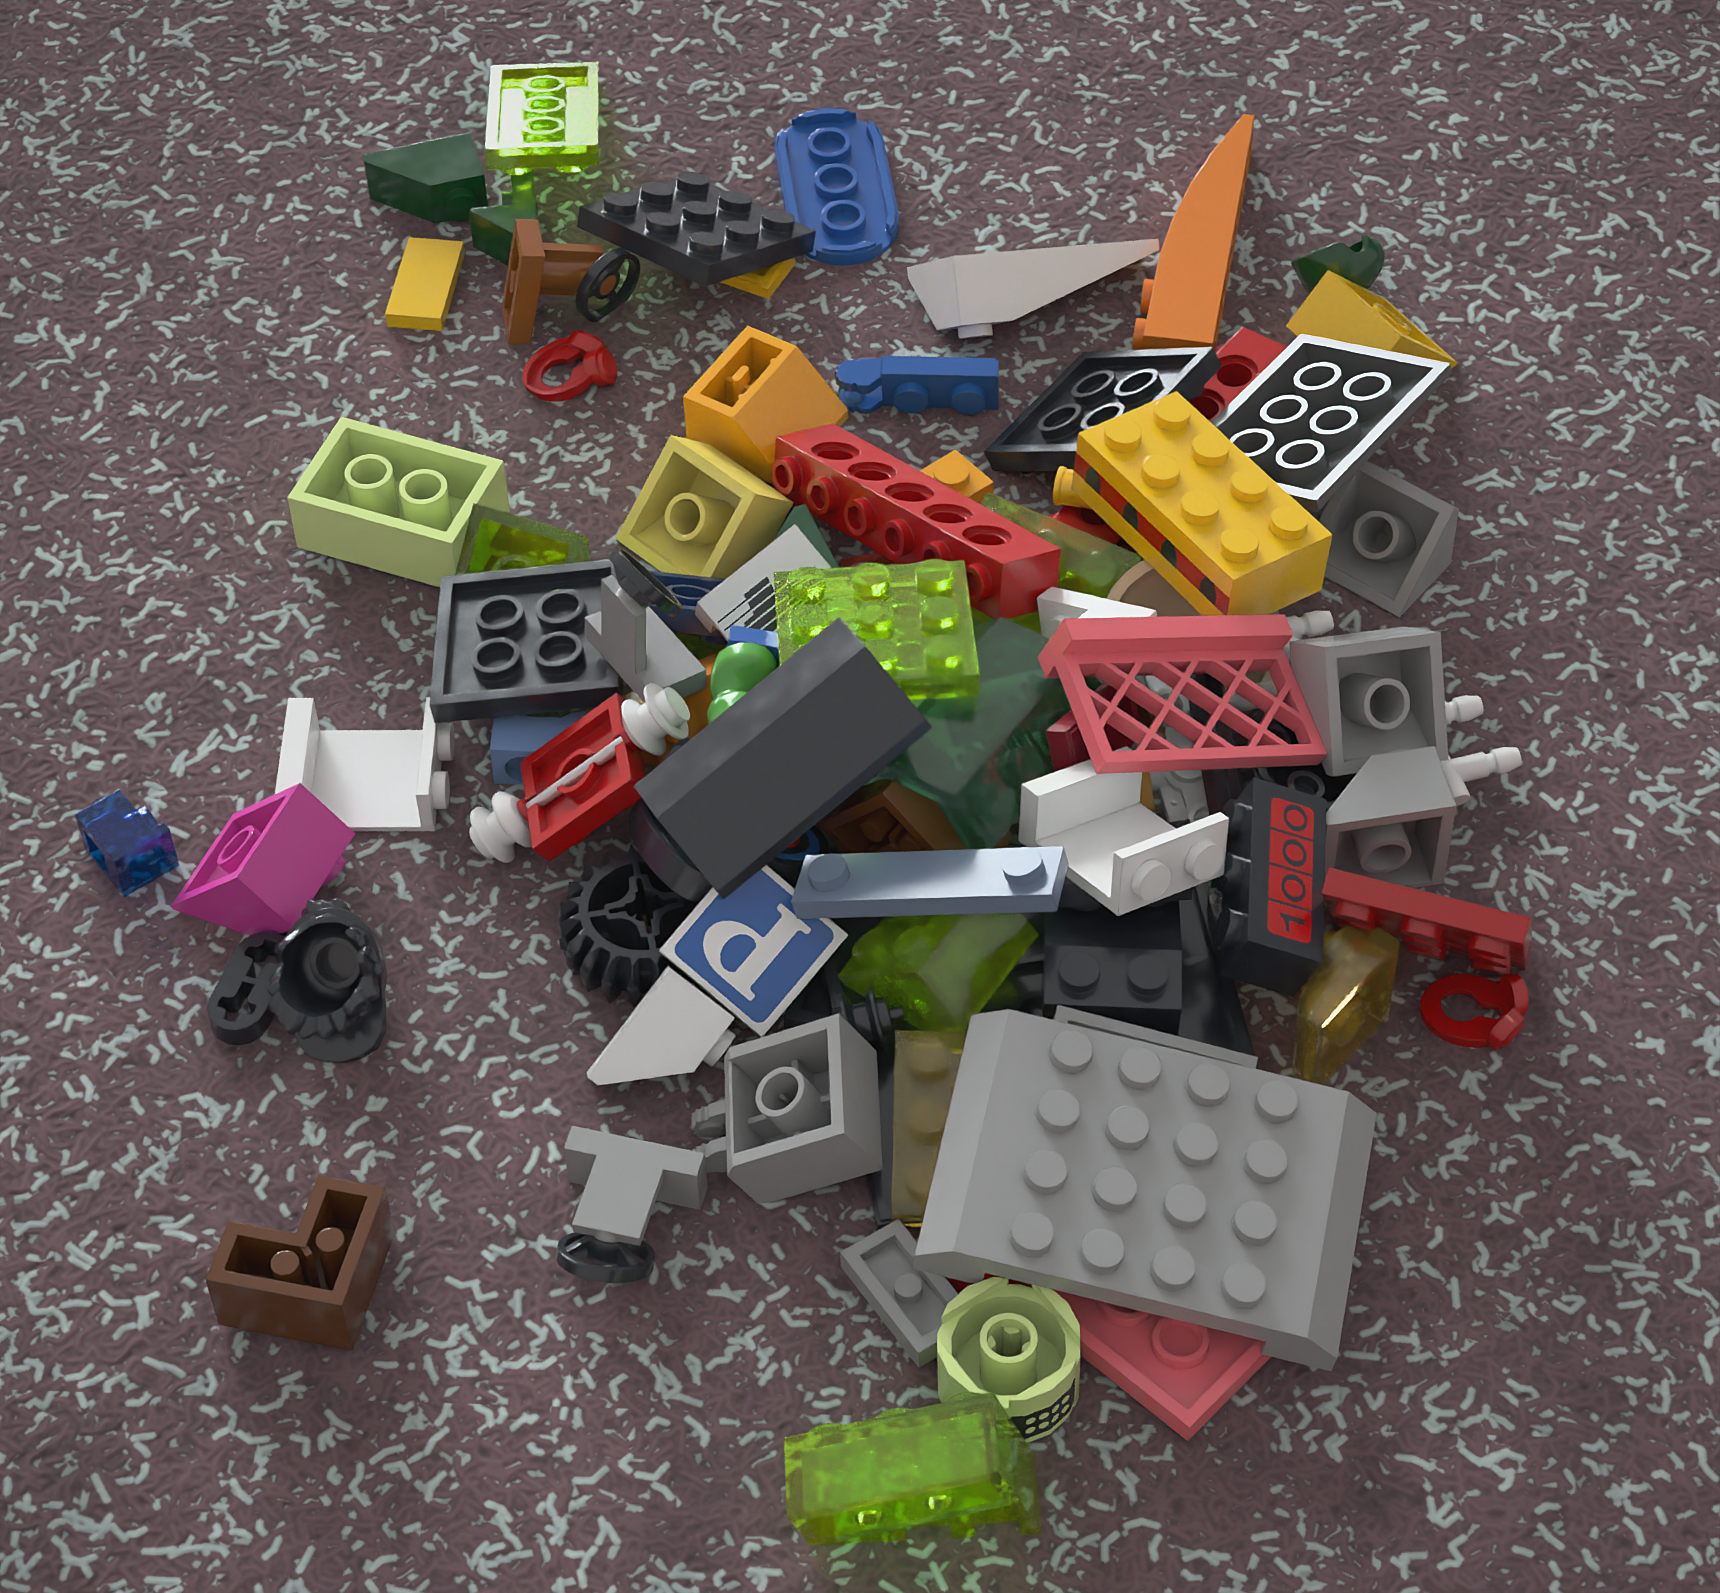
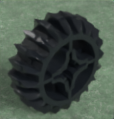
[558,844,699,1009]

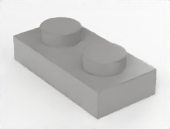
[840,1219,958,1368]

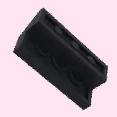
[634,617,933,899]

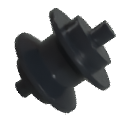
[832,985,905,1051]

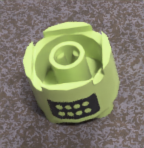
[937,1277,1080,1448]

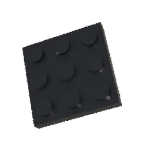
[577,172,816,287]
[984,347,1222,474]
[429,559,623,723]

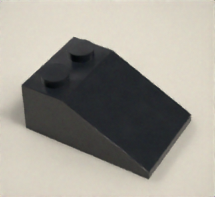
[1042,901,1182,1036]

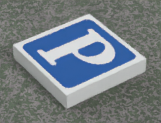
[659,865,848,1038]

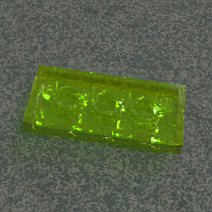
[485,62,600,175]

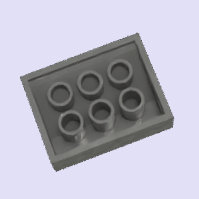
[1211,334,1452,513]

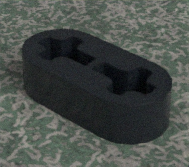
[207,931,285,1046]

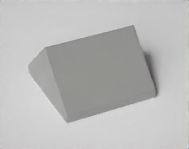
[1318,460,1459,617]

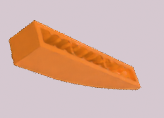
[1132,114,1255,350]

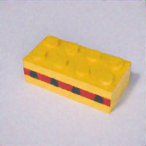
[1071,391,1333,616]

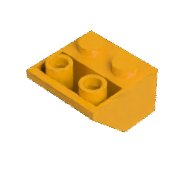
[683,325,848,484]

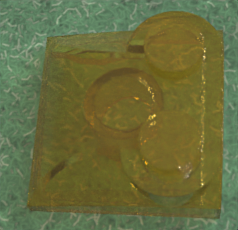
[1292,925,1400,1085]

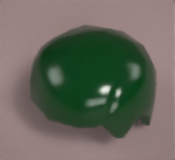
[1291,235,1385,294]

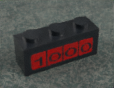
[1214,777,1326,997]

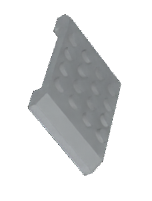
[912,1009,1377,1371]

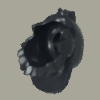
[267,898,388,1063]

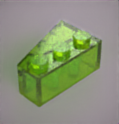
[784,1392,1042,1546]

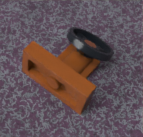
[501,219,641,345]

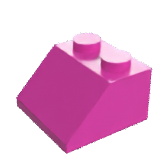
[170,783,355,935]

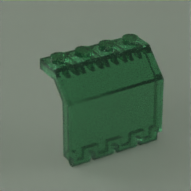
[862,617,1102,850]

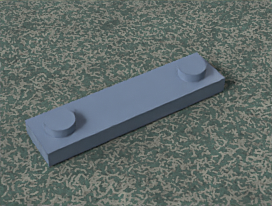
[791,846,1069,919]

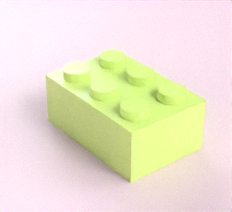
[287,417,510,587]

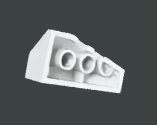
[907,239,1160,339]

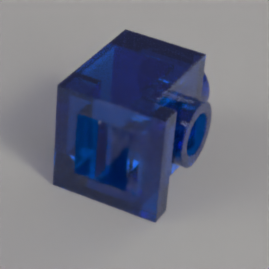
[75,789,179,897]

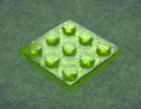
[774,559,980,700]

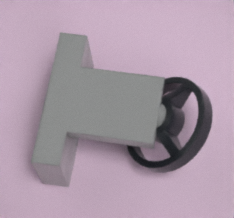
[585,545,707,703]
[556,1126,708,1283]

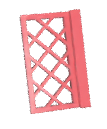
[1037,614,1327,774]

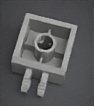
[691,1013,883,1204]

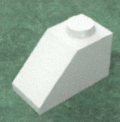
[587,966,736,1085]

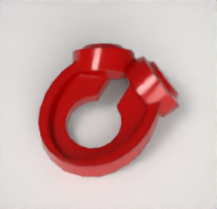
[522,330,617,402]
[1420,973,1529,1051]

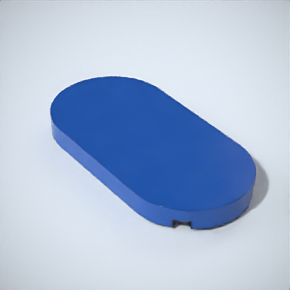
[775,108,899,266]

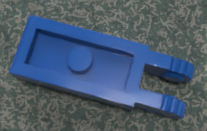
[835,356,1000,414]

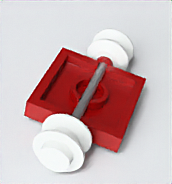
[469,683,690,863]

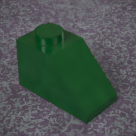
[362,132,488,223]

